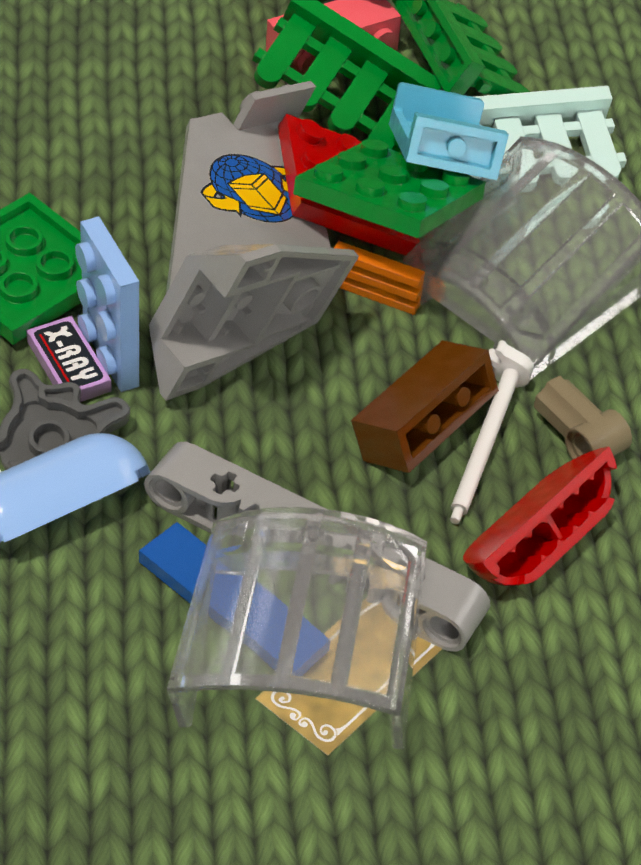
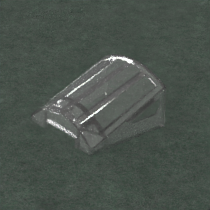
[400,136,641,379]
[167,507,428,750]

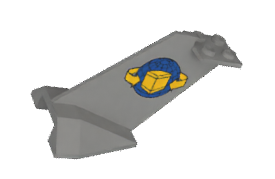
[149,81,359,401]

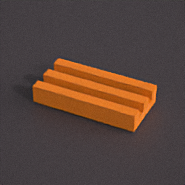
[334,241,425,315]

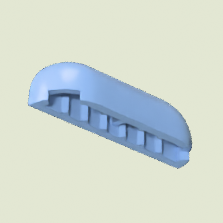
[0,433,151,543]

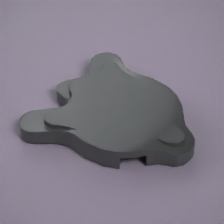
[0,369,130,470]

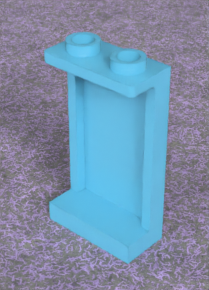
[389,82,509,180]

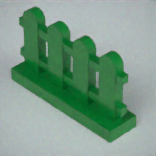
[252,0,442,152]
[392,0,530,95]

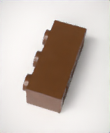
[351,340,499,473]

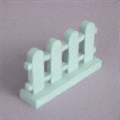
[470,86,627,197]

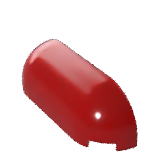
[463,446,617,586]

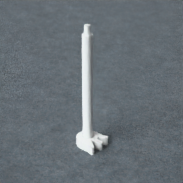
[450,340,534,524]

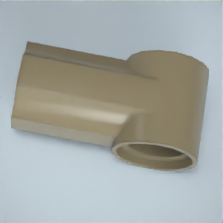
[534,376,632,460]

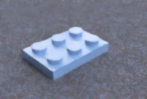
[75,216,139,392]

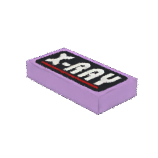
[26,316,111,402]

